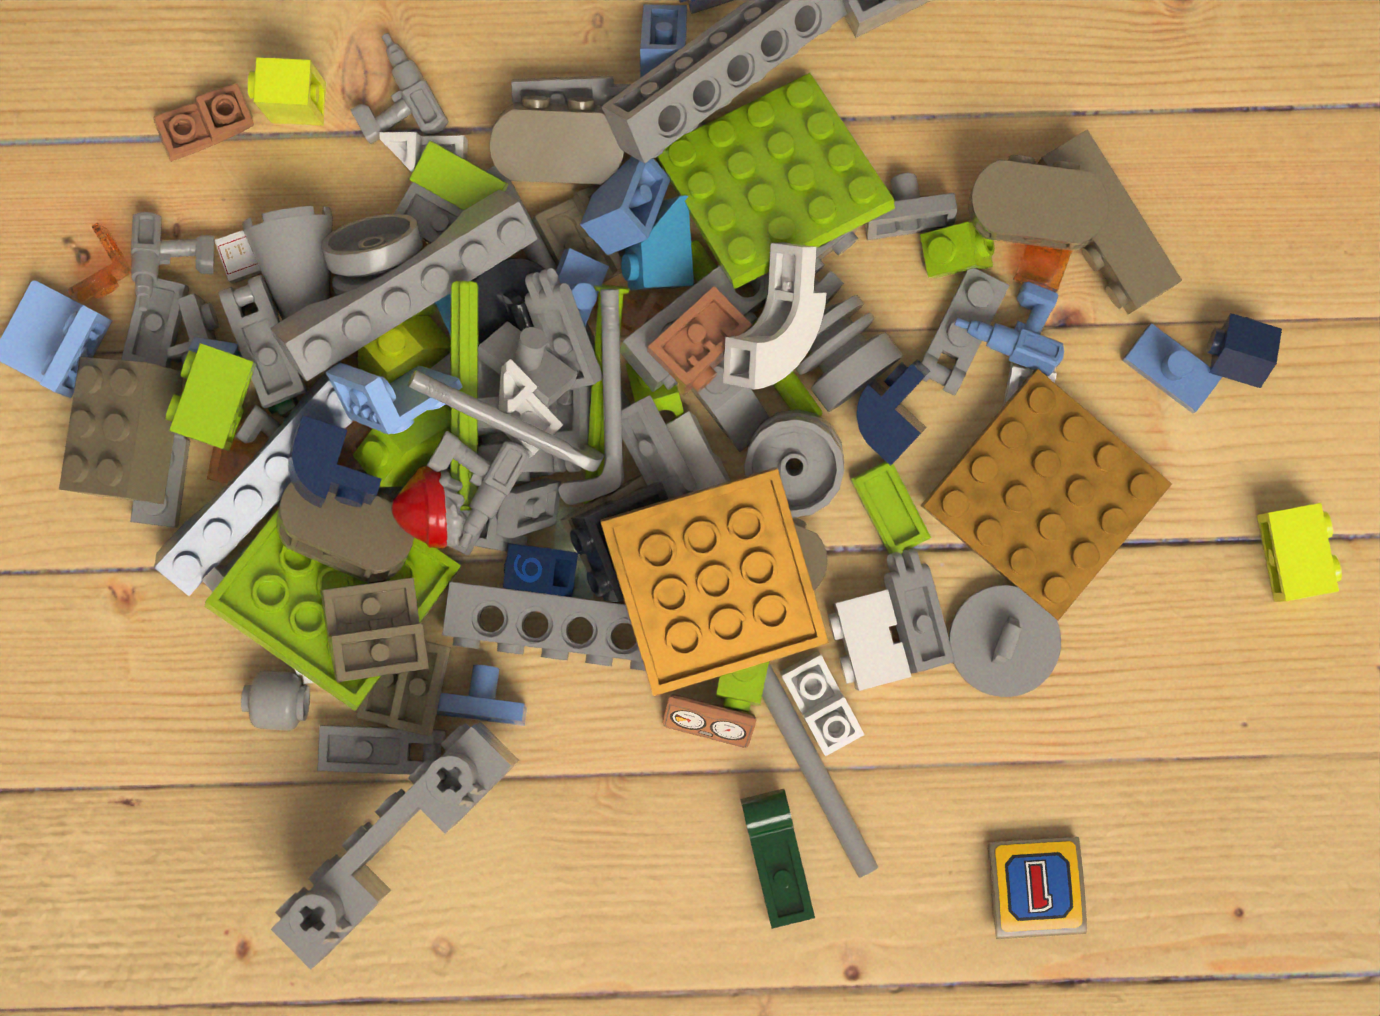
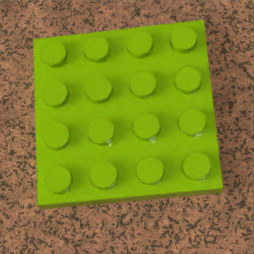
[656,73,895,289]
[205,508,461,711]

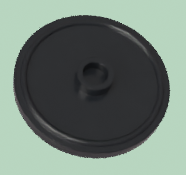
[471,258,545,347]

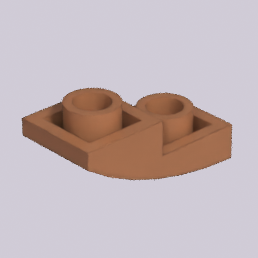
[154,83,254,162]

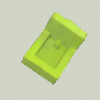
[920,222,995,278]
[716,661,769,712]

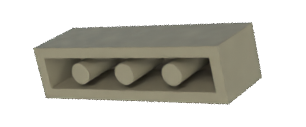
[1037,130,1182,314]

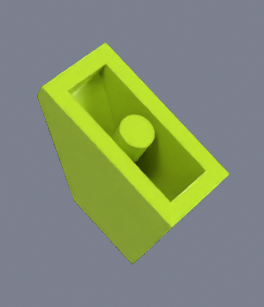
[353,405,450,487]

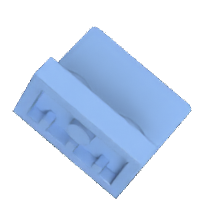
[0,280,113,398]
[326,363,462,435]

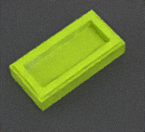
[409,140,509,210]
[851,461,931,554]

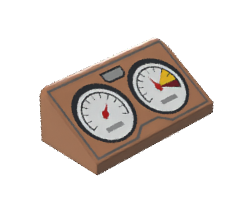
[663,694,757,748]

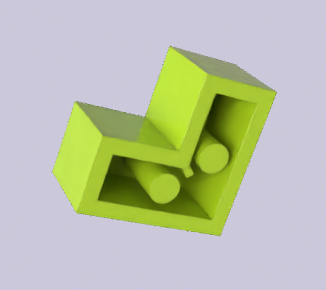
[165,343,256,452]

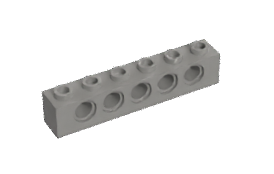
[602,0,847,164]
[620,227,859,392]
[442,582,646,671]

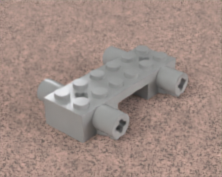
[271,722,519,970]

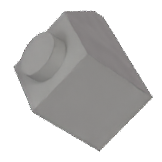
[691,360,769,452]

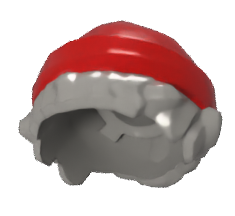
[391,466,465,549]

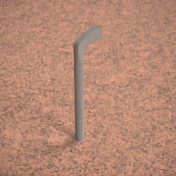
[558,289,624,505]
[408,370,605,471]

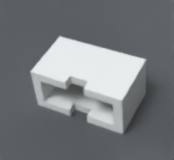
[828,590,911,691]

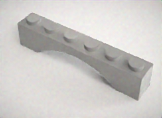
[270,189,538,381]

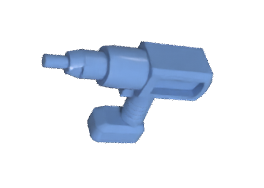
[955,282,1064,376]

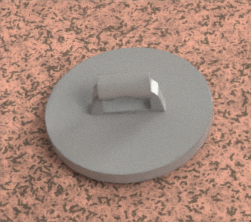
[949,585,1061,697]

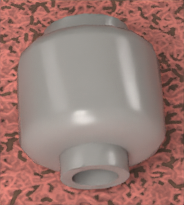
[241,671,310,731]

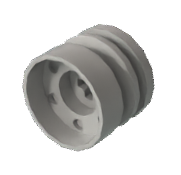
[796,295,903,412]

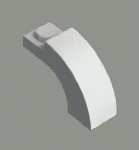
[723,243,827,389]

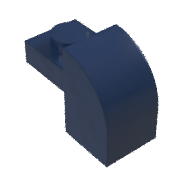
[857,359,930,466]
[288,415,381,508]

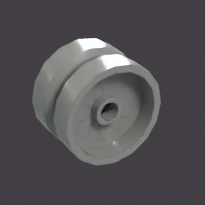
[321,213,423,296]
[744,409,844,518]

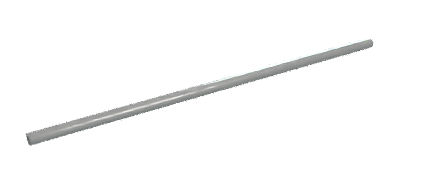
[486,166,878,878]

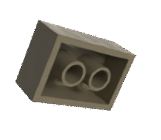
[59,357,183,504]

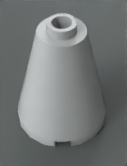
[242,206,333,320]

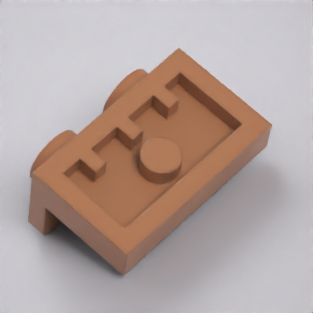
[647,286,752,396]

